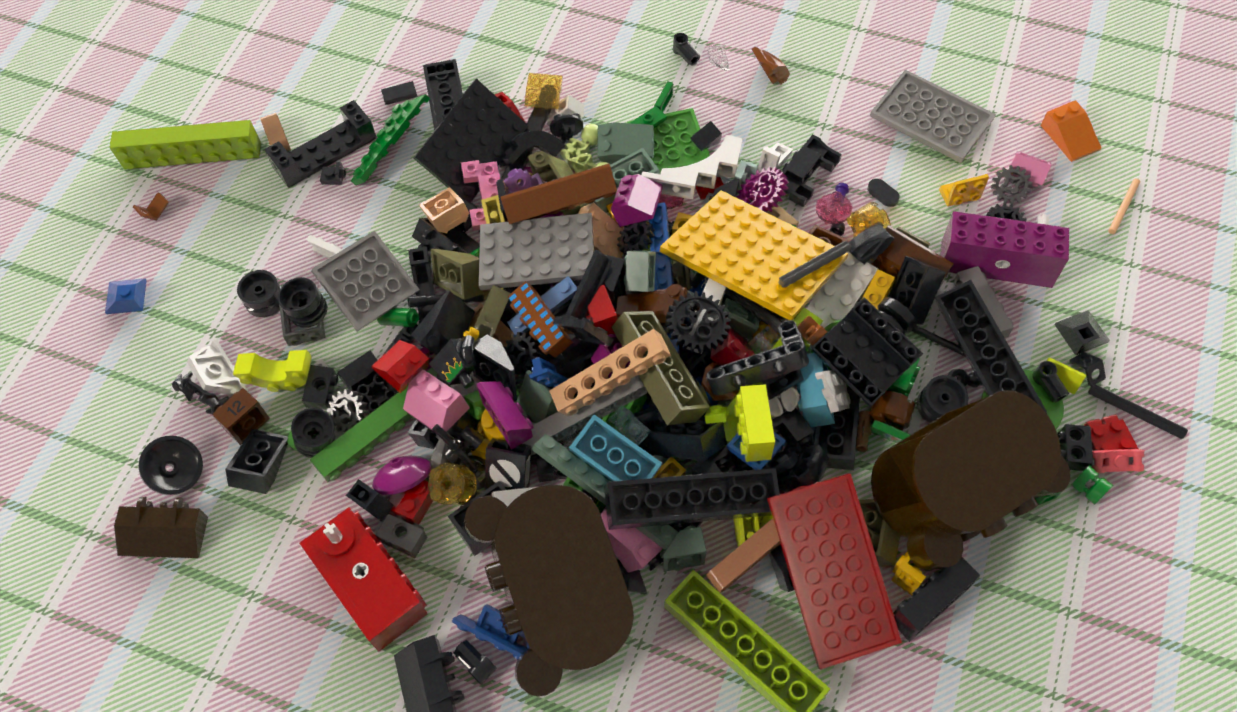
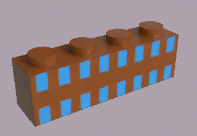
[508,281,573,358]

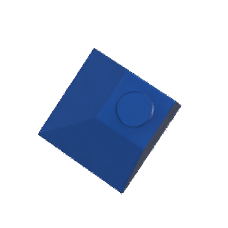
[105,278,147,314]

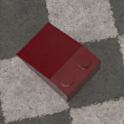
[710,327,756,376]

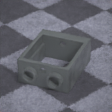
[279,305,326,346]

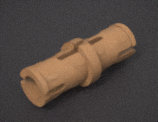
[856,411,871,452]

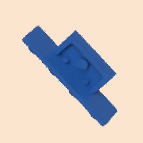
[529,357,568,389]
[452,604,528,660]

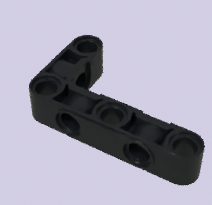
[706,320,809,395]

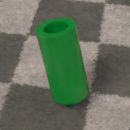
[377,307,419,327]

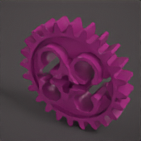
[736,166,789,213]

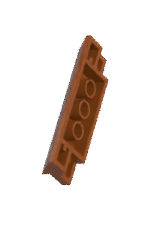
[501,163,617,224]

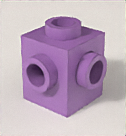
[504,168,532,193]

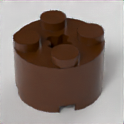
[869,391,915,431]

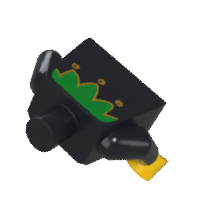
[429,327,479,389]

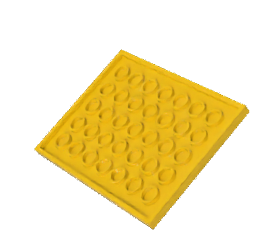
[660,190,848,320]

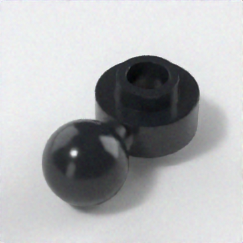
[947,369,981,388]

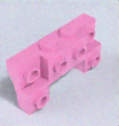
[461,160,500,231]

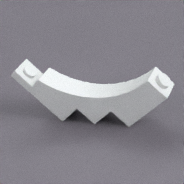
[642,135,743,200]

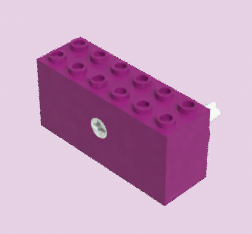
[940,211,1069,288]

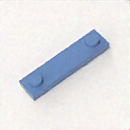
[507,276,577,335]

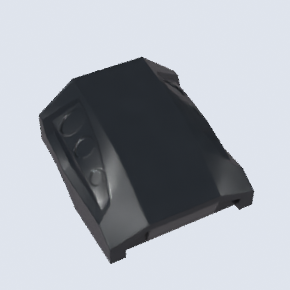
[848,222,895,265]

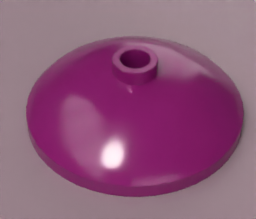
[372,456,432,495]

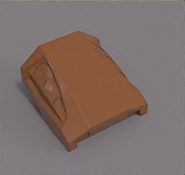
[752,47,790,85]

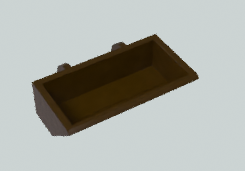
[114,497,208,558]

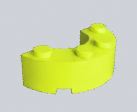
[233,350,312,392]

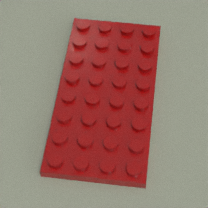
[767,473,902,670]

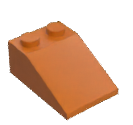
[1040,100,1101,162]

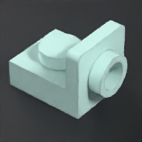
[734,160,758,189]

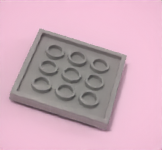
[311,231,420,332]

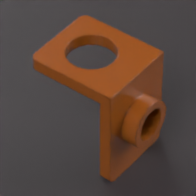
[133,192,169,221]

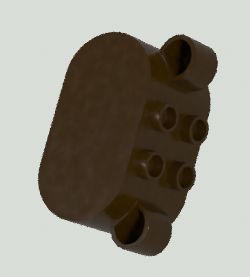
[871,390,1070,570]
[464,485,634,697]

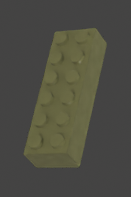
[611,311,710,425]

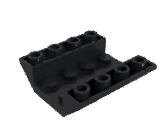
[810,297,923,407]

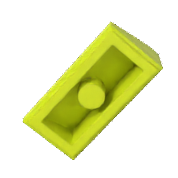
[1042,357,1086,394]

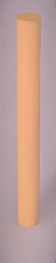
[1108,179,1140,234]

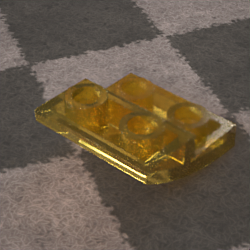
[524,73,563,110]

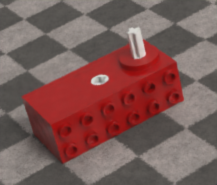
[299,507,428,652]

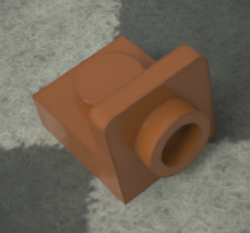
[797,316,827,346]

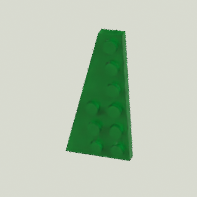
[351,94,430,186]

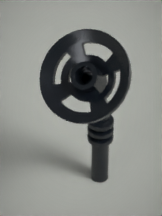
[432,424,485,491]

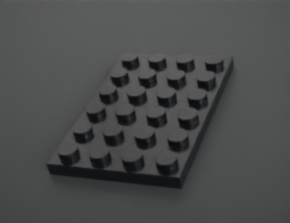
[413,78,528,203]

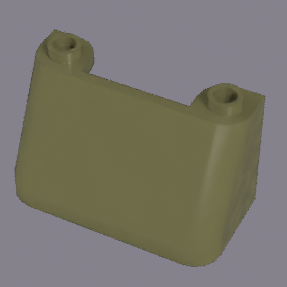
[528,151,591,215]

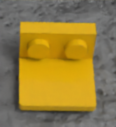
[939,174,989,207]
[891,552,926,596]

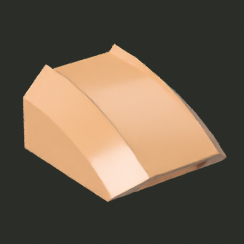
[419,187,469,233]

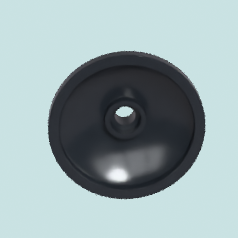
[138,436,203,495]

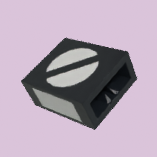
[485,438,531,490]

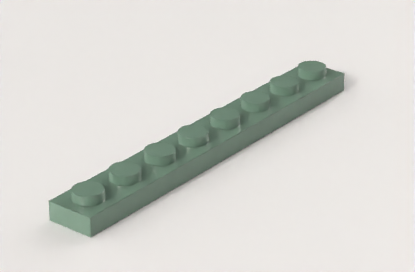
[532,434,679,550]

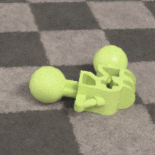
[560,124,608,173]

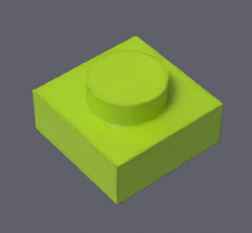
[705,405,729,424]

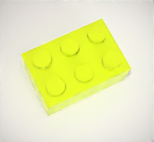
[734,384,775,462]

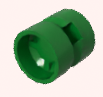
[1071,466,1114,505]

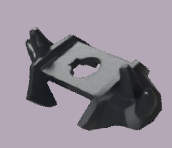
[172,372,229,414]

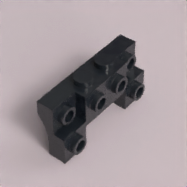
[782,134,842,207]

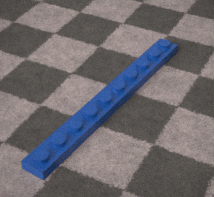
[648,202,680,356]

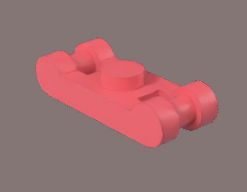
[1092,449,1145,473]

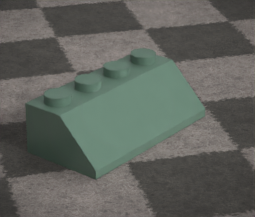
[592,148,660,213]

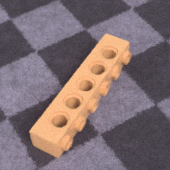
[549,329,671,416]

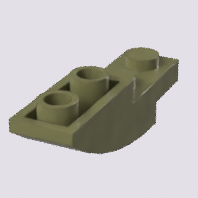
[474,285,511,342]

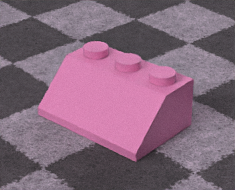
[403,370,470,432]

